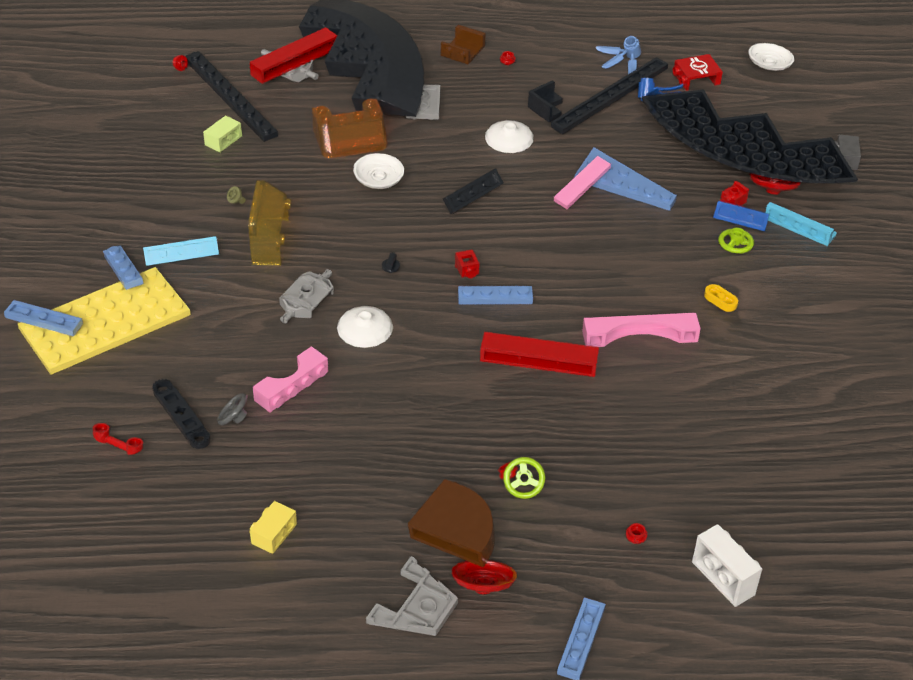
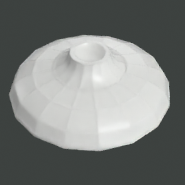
[749,43,794,71]
[485,120,533,153]
[353,153,404,189]
[337,306,393,348]

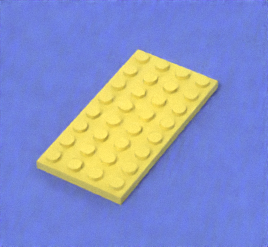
[18,267,191,375]

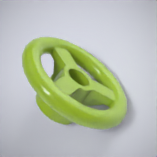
[719,228,754,254]
[503,457,545,499]

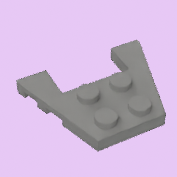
[366,556,458,636]

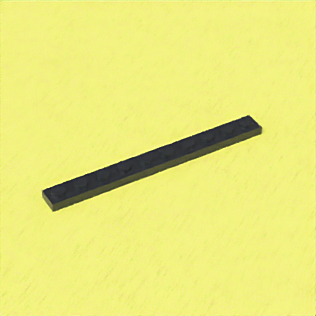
[185,51,278,142]
[551,57,668,134]

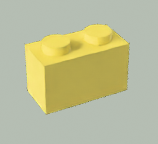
[249,501,297,554]

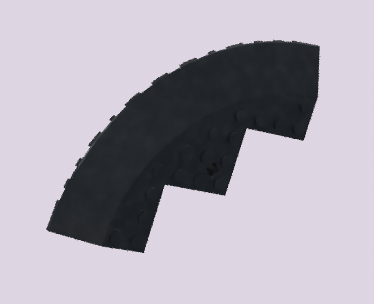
[299,0,425,117]
[642,89,858,183]

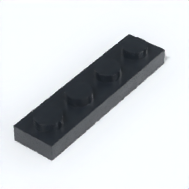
[443,168,504,214]

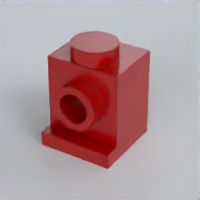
[720,181,749,206]
[455,249,480,278]

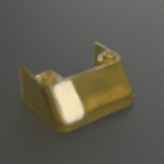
[249,180,291,266]

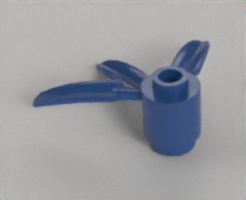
[638,78,683,102]

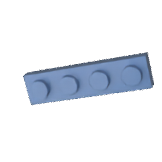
[103,245,144,290]
[458,286,533,304]
[4,300,83,336]
[557,597,606,680]

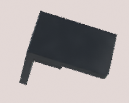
[528,80,563,122]

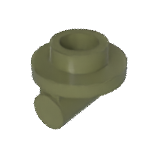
[227,186,246,204]

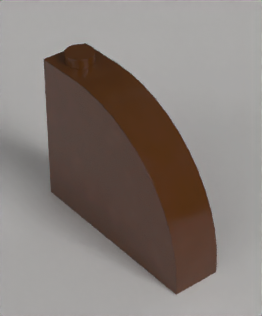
[408,479,495,567]

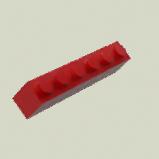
[250,27,337,84]
[480,332,599,377]

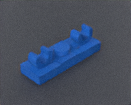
[713,200,770,231]

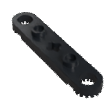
[152,379,210,449]

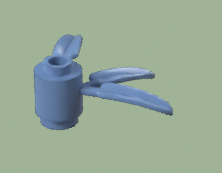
[596,36,641,74]

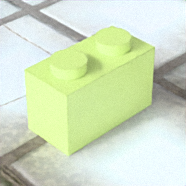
[203,116,242,152]

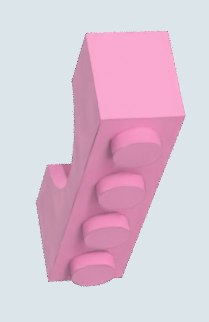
[253,346,328,412]

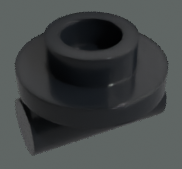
[382,252,400,273]

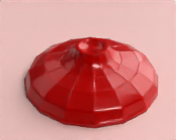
[750,173,801,195]
[452,560,517,594]

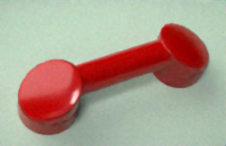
[93,423,143,455]

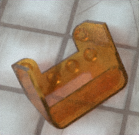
[312,99,387,158]

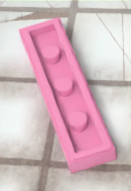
[554,156,611,209]

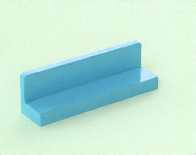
[766,202,837,246]
[143,236,219,266]

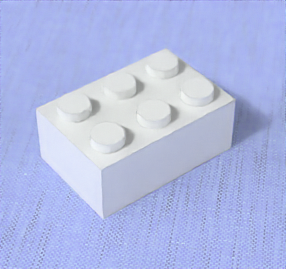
[692,524,762,607]

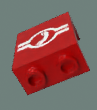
[672,54,723,91]

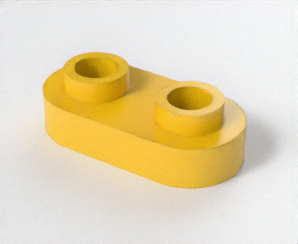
[704,284,738,312]

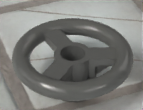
[217,393,247,425]

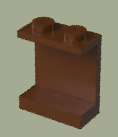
[441,24,486,64]

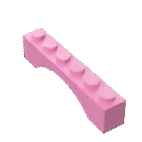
[582,313,700,347]

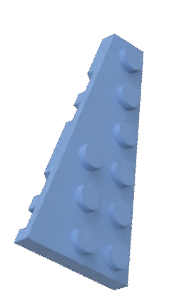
[574,147,677,211]

